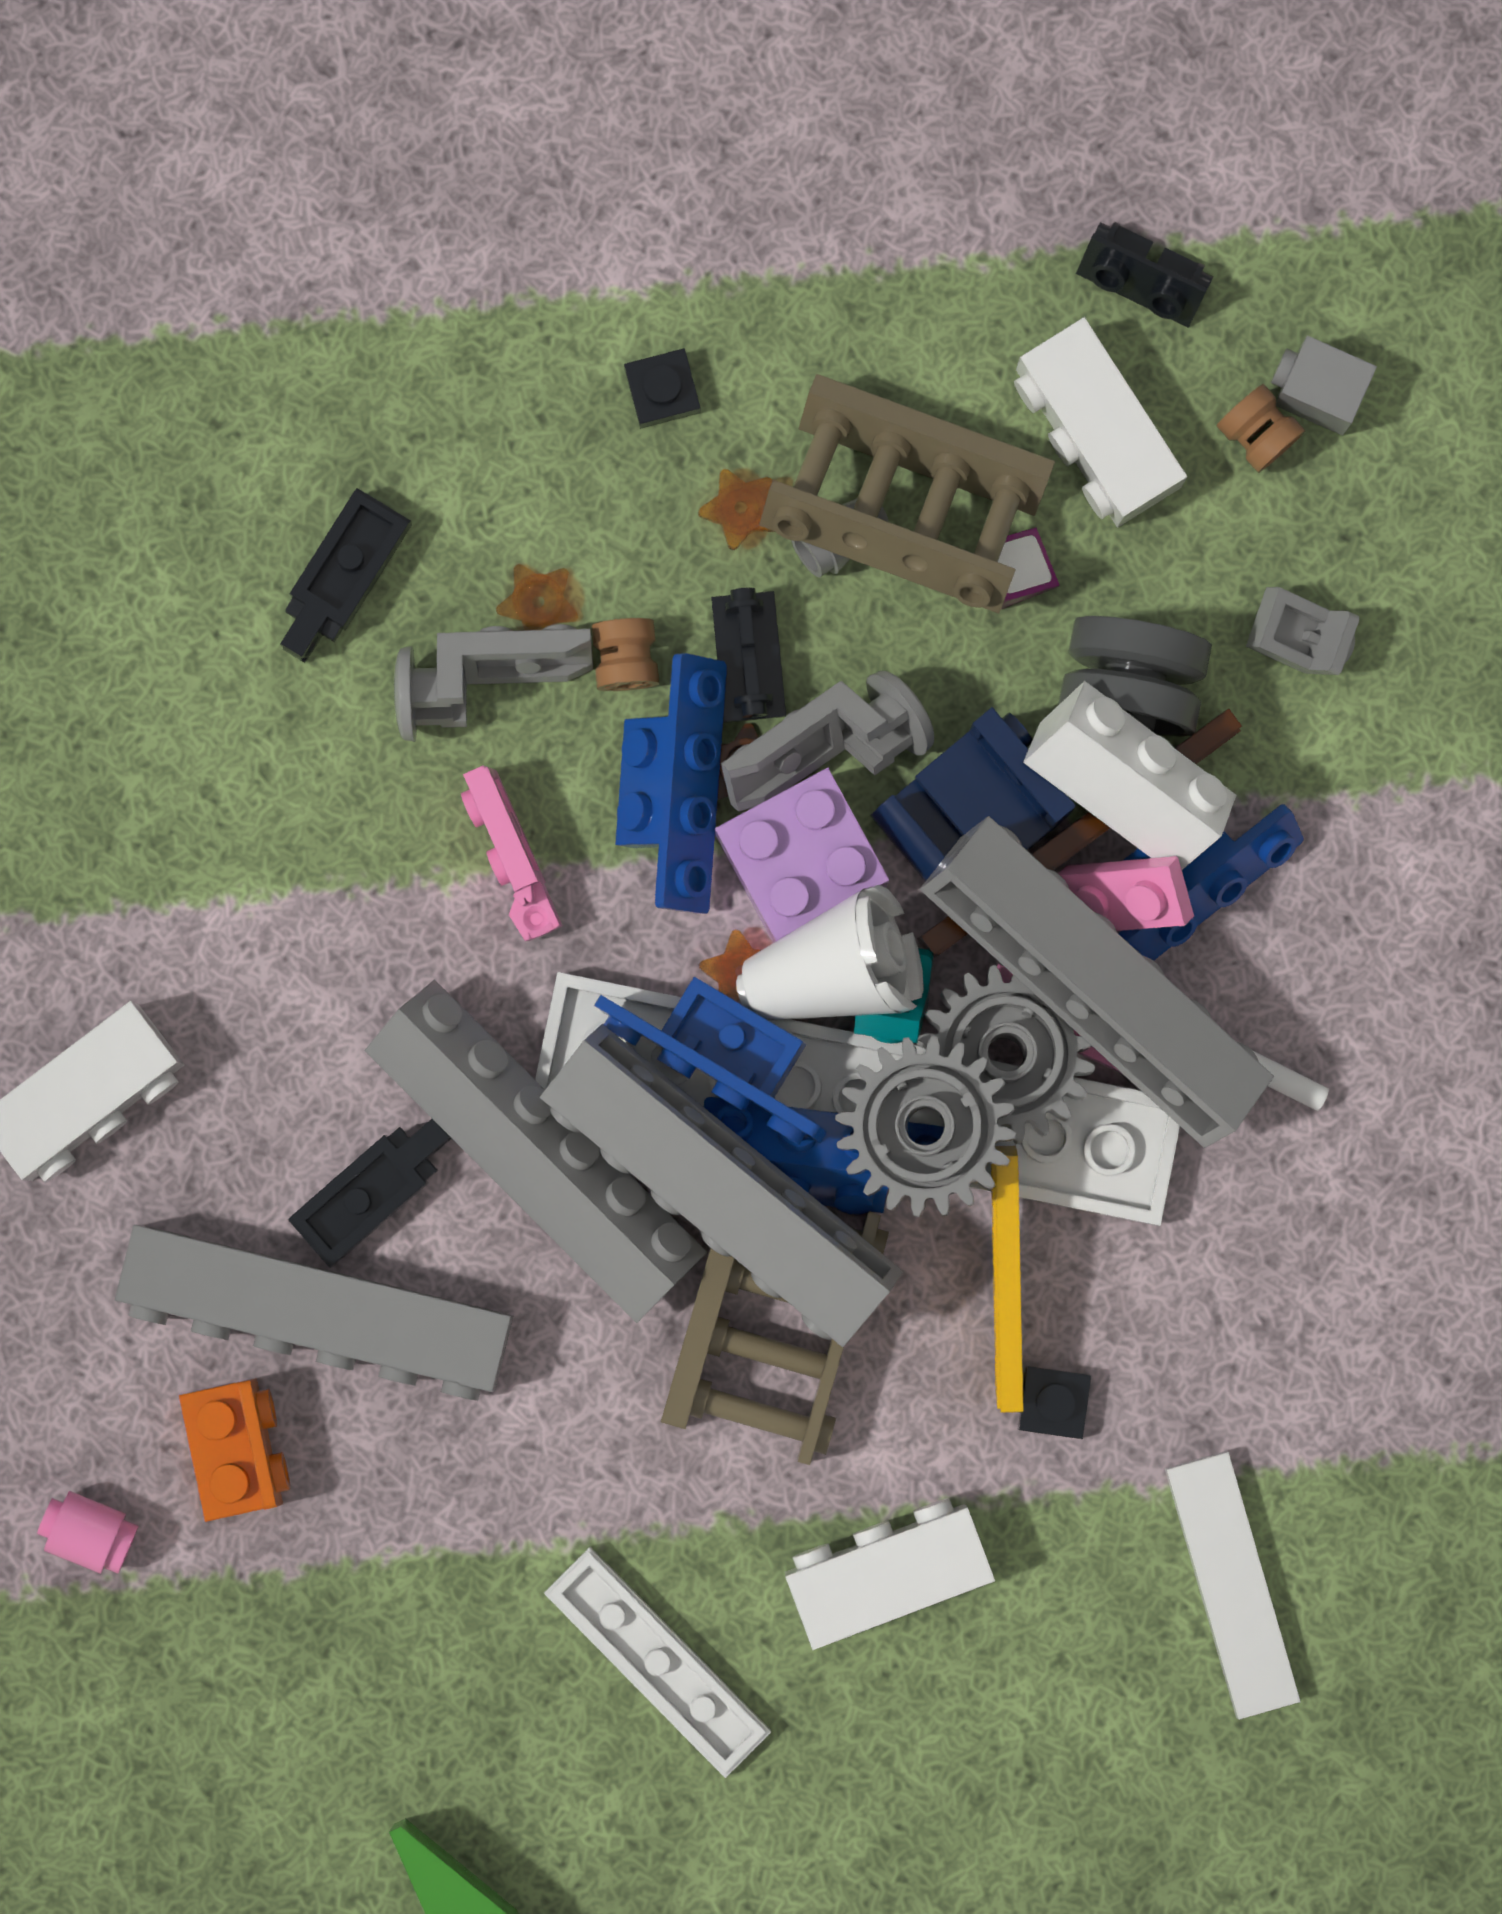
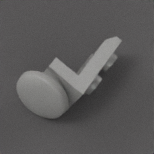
[394,624,593,742]
[721,670,934,811]

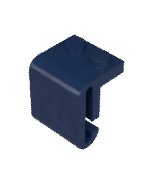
[870,707,1076,882]

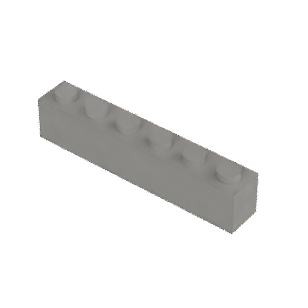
[919,816,1275,1148]
[364,979,707,1323]
[539,1024,904,1347]
[115,1225,514,1401]

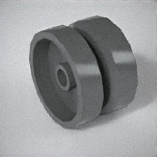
[1058,616,1212,737]

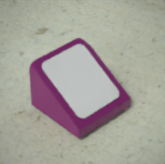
[998,527,1060,609]

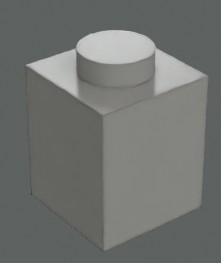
[1271,336,1377,436]

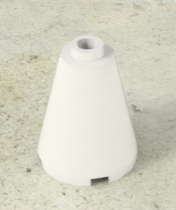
[736,885,923,1020]

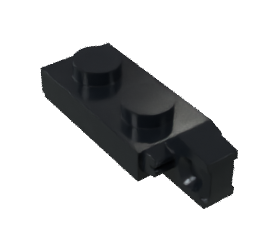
[280,488,412,663]
[288,1119,452,1268]

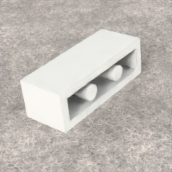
[1014,317,1187,528]
[1023,681,1236,870]
[0,1001,185,1183]
[785,1498,995,1650]

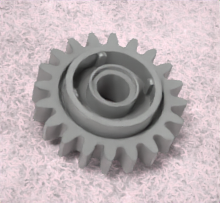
[917,965,1095,1145]
[835,1036,1017,1217]

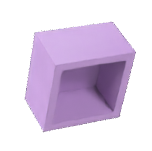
[715,768,889,943]

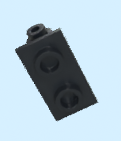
[1076,222,1214,328]
[711,587,786,723]

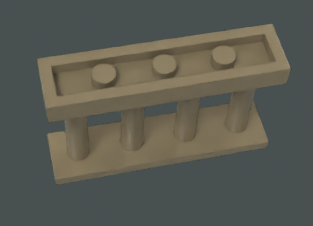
[759,374,1055,614]
[661,1212,889,1465]

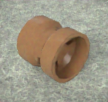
[1216,384,1305,473]
[591,618,659,691]

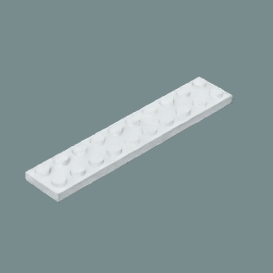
[535,972,1180,1226]

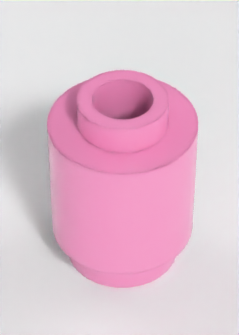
[37,1491,139,1574]

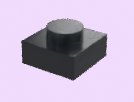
[624,348,701,429]
[1018,1366,1091,1439]

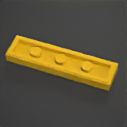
[991,1145,1023,1413]

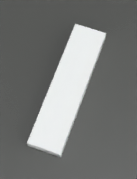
[1164,1451,1301,1720]
[544,1546,771,1778]

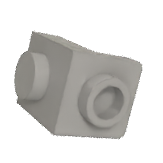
[1246,587,1359,675]

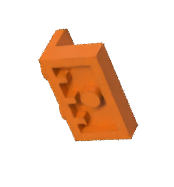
[179,1378,290,1522]

